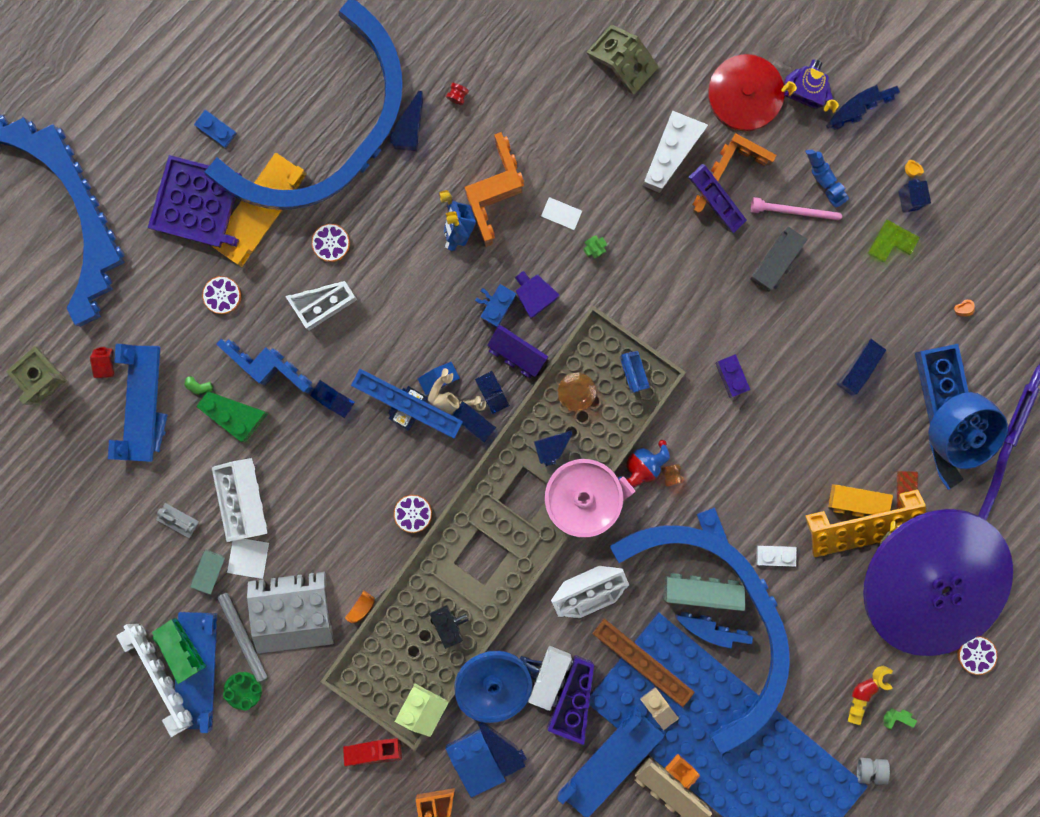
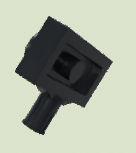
[429,605,469,649]

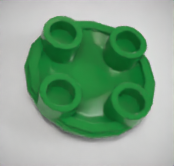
[223,672,262,711]

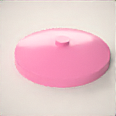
[545,459,623,537]

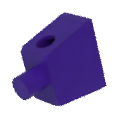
[515,271,560,319]

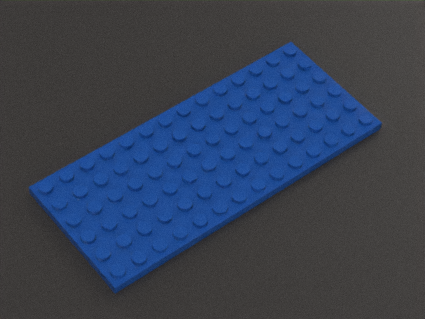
[589,612,868,817]

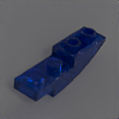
[826,85,900,130]

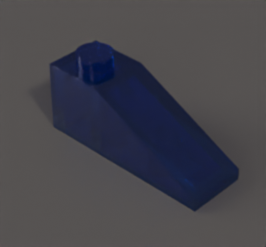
[390,91,424,152]
[837,339,886,396]
[478,721,527,777]

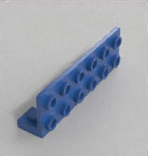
[108,344,160,462]
[175,612,217,733]
[557,709,664,817]

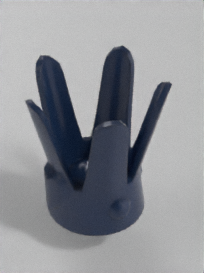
[520,656,543,680]

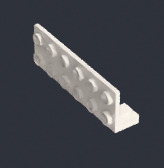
[116,624,193,737]

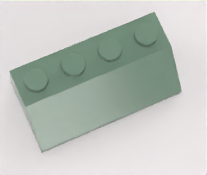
[663,573,745,611]

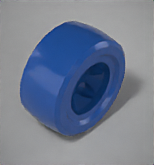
[928,392,1008,469]

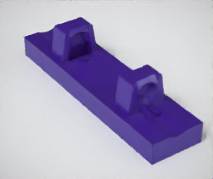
[688,164,747,233]

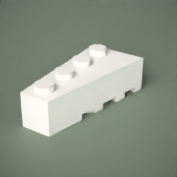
[643,111,708,193]

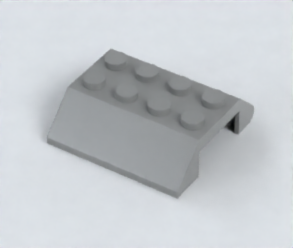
[247,572,334,654]

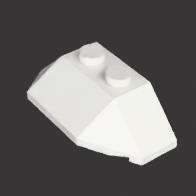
[551,566,629,618]

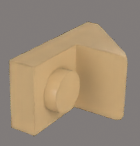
[640,687,679,730]

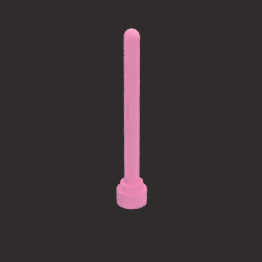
[751,197,842,220]

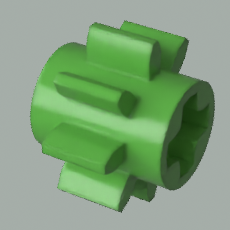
[583,235,607,259]

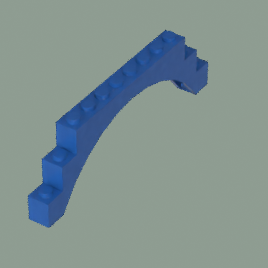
[0,114,125,327]

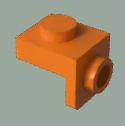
[665,754,700,789]

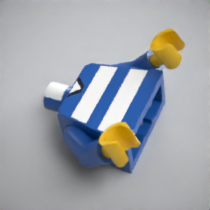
[439,190,476,251]

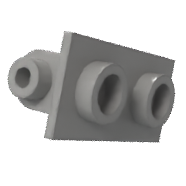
[156,503,199,538]

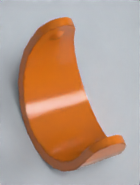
[345,590,375,623]

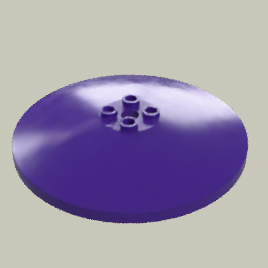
[863,509,1013,656]

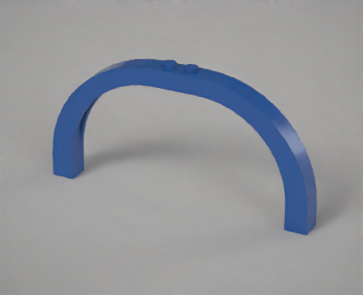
[205,0,402,210]
[609,525,790,755]

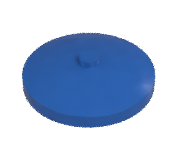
[454,651,532,723]

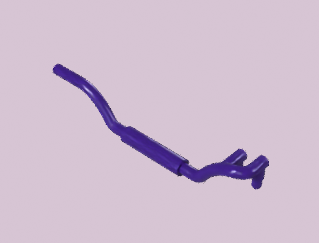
[978,363,1040,521]

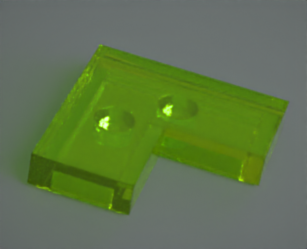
[867,219,920,262]

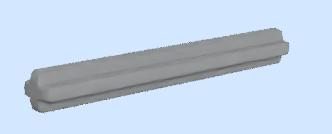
[218,593,267,682]

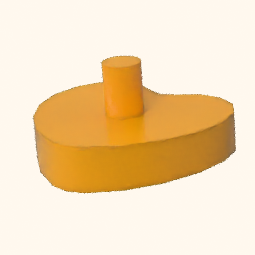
[905,160,924,178]

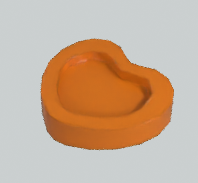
[954,300,975,317]

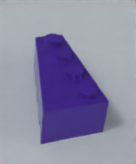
[547,655,594,745]

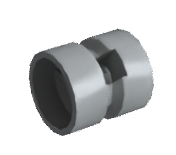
[857,758,890,785]

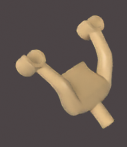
[428,368,486,416]

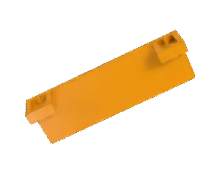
[212,153,307,267]
[805,490,926,557]

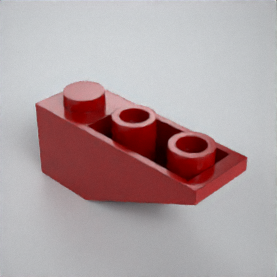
[343,738,402,767]

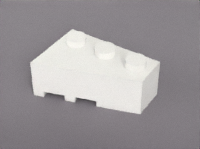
[286,281,357,330]
[528,646,573,711]

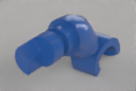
[805,149,849,207]

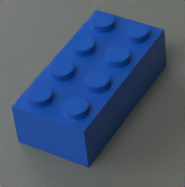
[915,344,975,423]

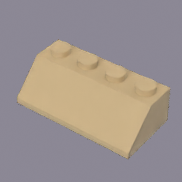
[634,755,712,817]

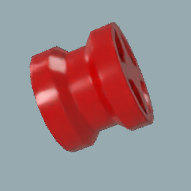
[446,83,469,105]

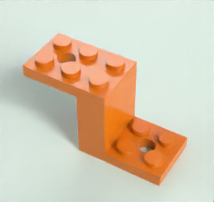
[464,132,524,247]

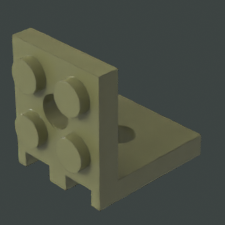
[586,24,659,95]
[6,346,67,406]

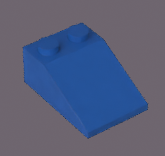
[445,728,506,798]

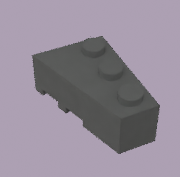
[750,226,808,292]

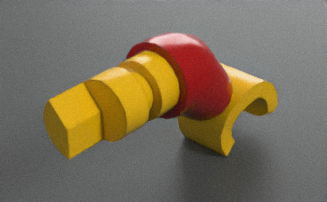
[848,666,893,725]

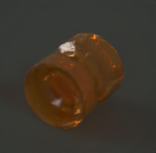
[661,463,684,487]

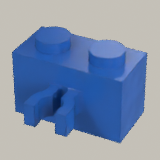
[475,284,517,328]

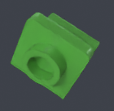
[883,708,917,730]

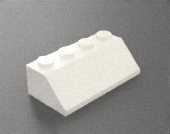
[212,458,267,542]

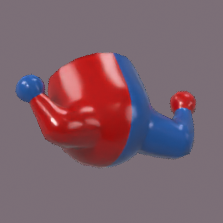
[618,440,670,488]

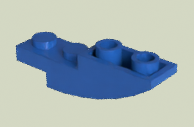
[675,611,753,649]

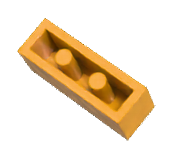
[828,484,893,517]

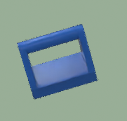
[619,351,650,394]

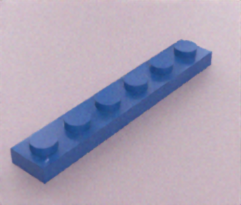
[351,369,463,439]

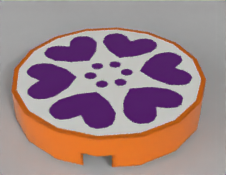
[312,224,350,262]
[202,276,241,315]
[394,495,432,533]
[957,636,997,675]

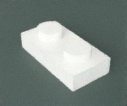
[756,546,796,566]

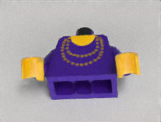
[781,60,839,113]

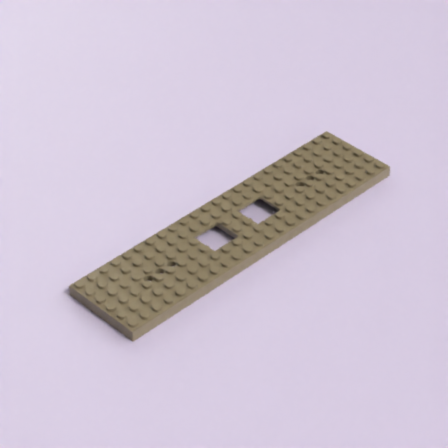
[320,305,686,750]

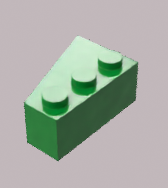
[196,392,269,443]
[152,618,207,684]

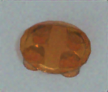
[558,373,596,411]

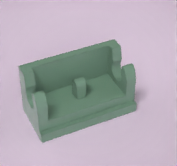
[190,549,225,594]

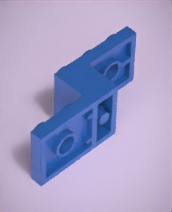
[216,339,314,394]

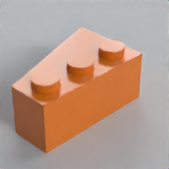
[415,788,455,817]

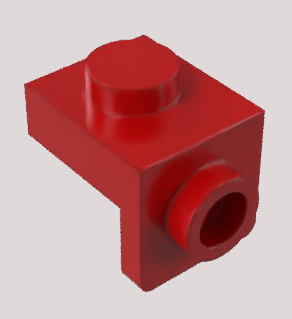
[90,347,114,378]

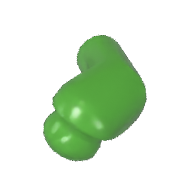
[184,376,213,395]

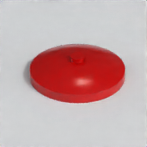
[708,54,785,131]

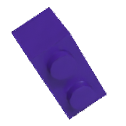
[715,354,750,398]

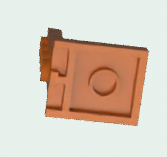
[692,133,777,213]

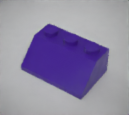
[487,324,548,379]

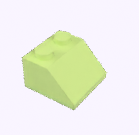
[395,684,449,737]

